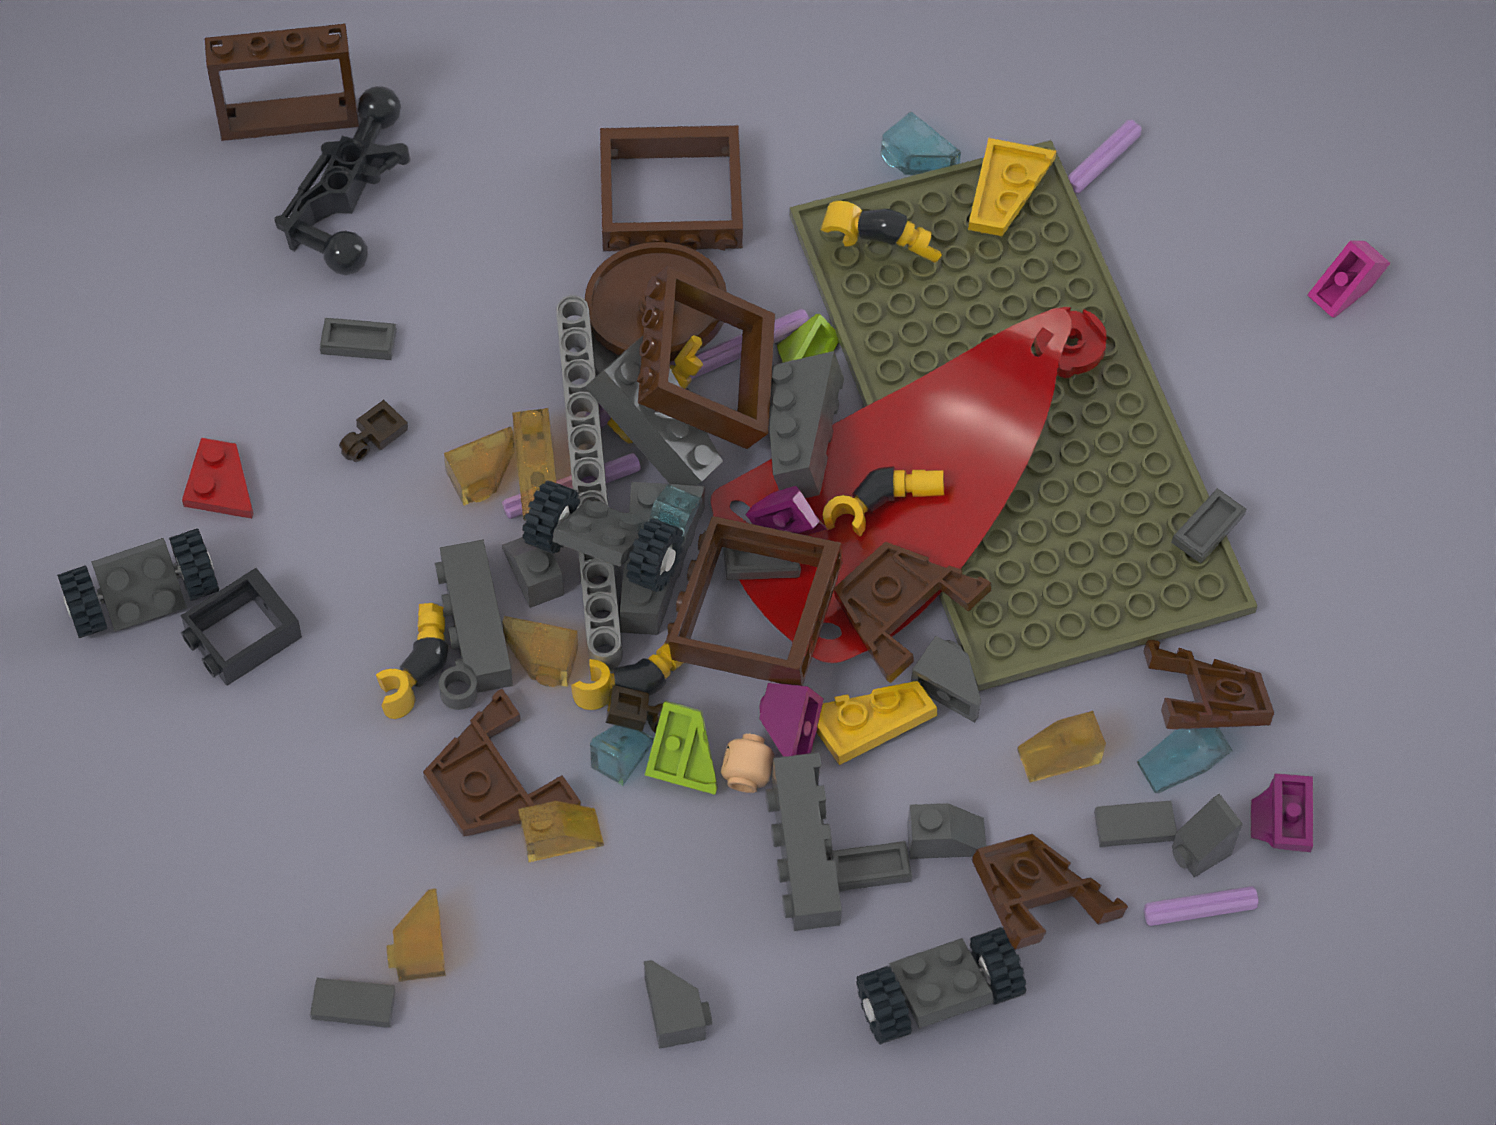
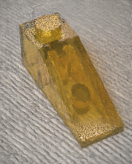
[512,408,557,521]

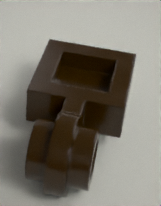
[339,400,408,462]
[605,685,664,733]

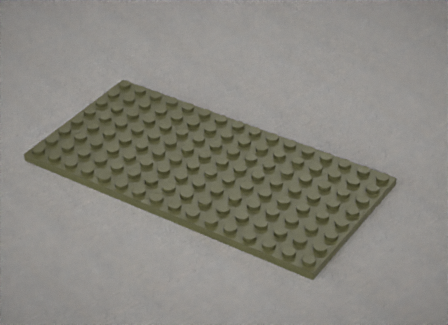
[789,140,1258,691]

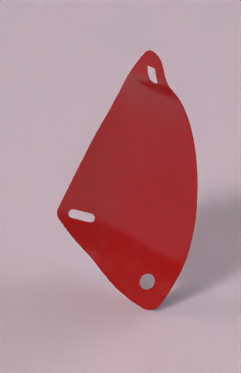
[710,308,1072,663]

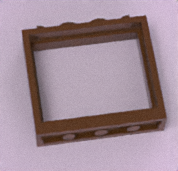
[204,23,359,141]
[600,125,743,251]
[637,266,775,449]
[665,516,843,686]

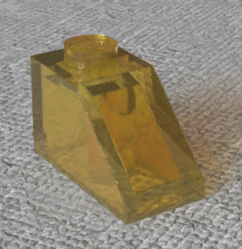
[444,426,515,506]
[502,616,578,687]
[1017,711,1106,783]
[518,801,604,862]
[386,888,446,981]

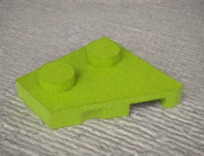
[645,701,718,795]

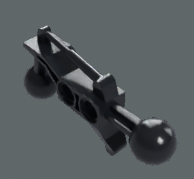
[274,86,411,275]

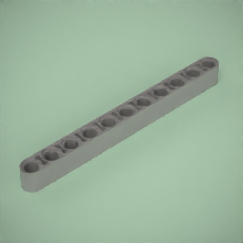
[556,295,623,671]

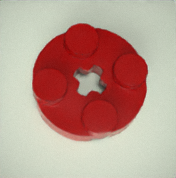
[1034,307,1107,378]

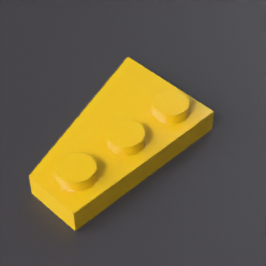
[968,138,1057,236]
[816,681,937,765]

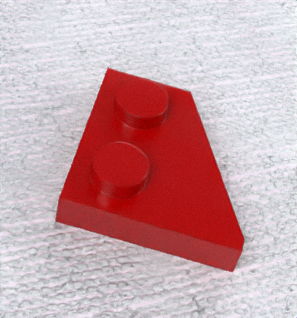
[182,438,253,519]

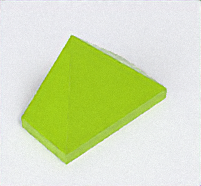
[777,314,839,363]

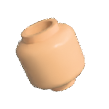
[721,734,775,793]

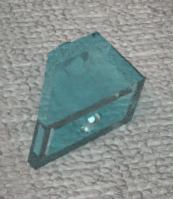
[880,111,961,175]
[1137,727,1233,793]

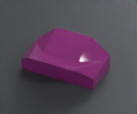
[745,485,827,535]
[1251,773,1313,853]

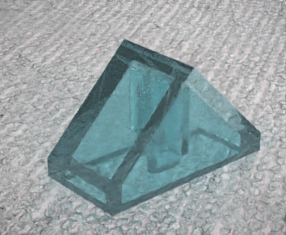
[650,484,702,538]
[590,725,654,786]

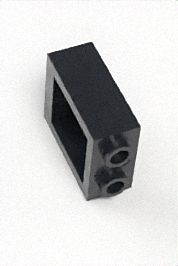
[181,568,302,686]

